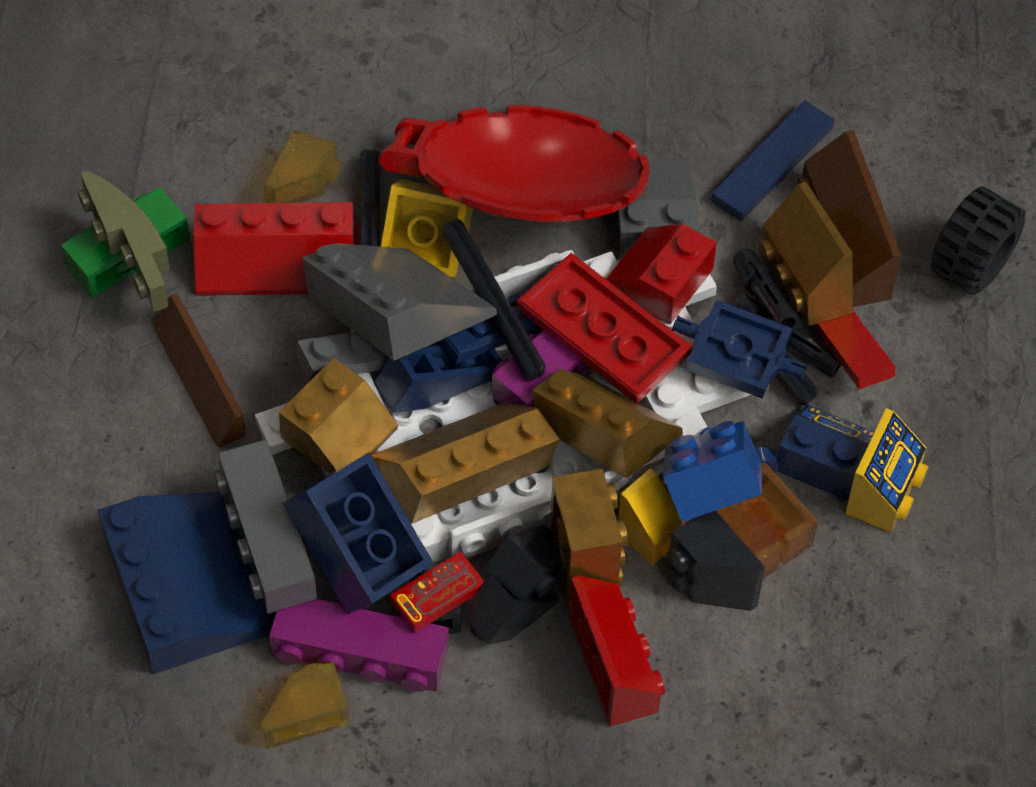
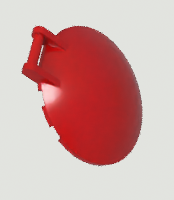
[379,105,650,223]

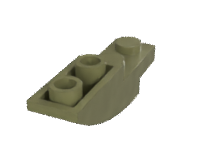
[77,170,170,312]

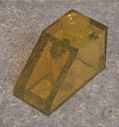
[263,130,341,203]
[261,662,349,749]

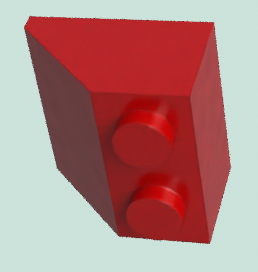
[606,224,717,325]

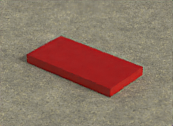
[516,252,692,404]

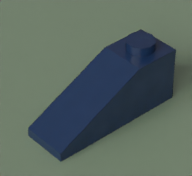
[374,345,502,413]

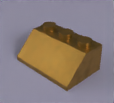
[759,182,853,326]
[532,369,683,479]

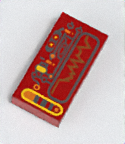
[390,551,485,633]

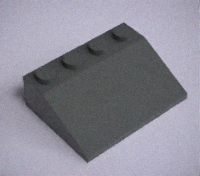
[302,243,497,361]

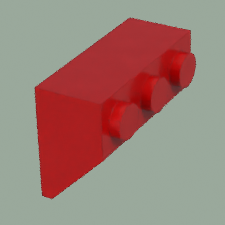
[568,575,665,727]

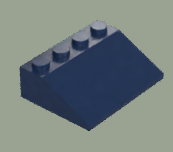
[98,492,272,674]

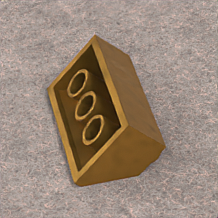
[371,402,560,524]

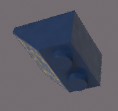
[777,404,874,501]

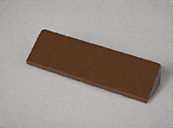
[154,293,246,447]

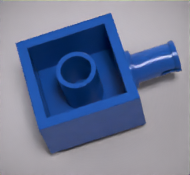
[663,421,762,522]

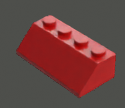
[194,202,354,296]

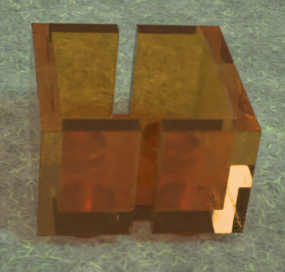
[716,463,818,579]

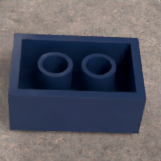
[282,452,434,614]

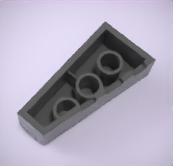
[214,439,317,614]

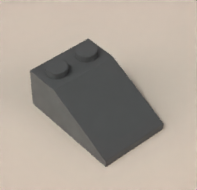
[615,159,699,259]

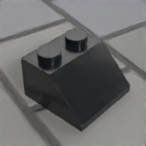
[666,511,765,611]

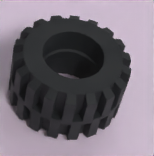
[931,186,1026,295]

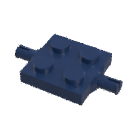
[672,300,808,399]

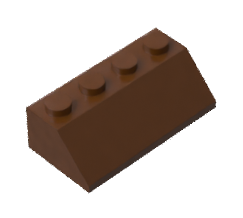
[797,130,901,307]

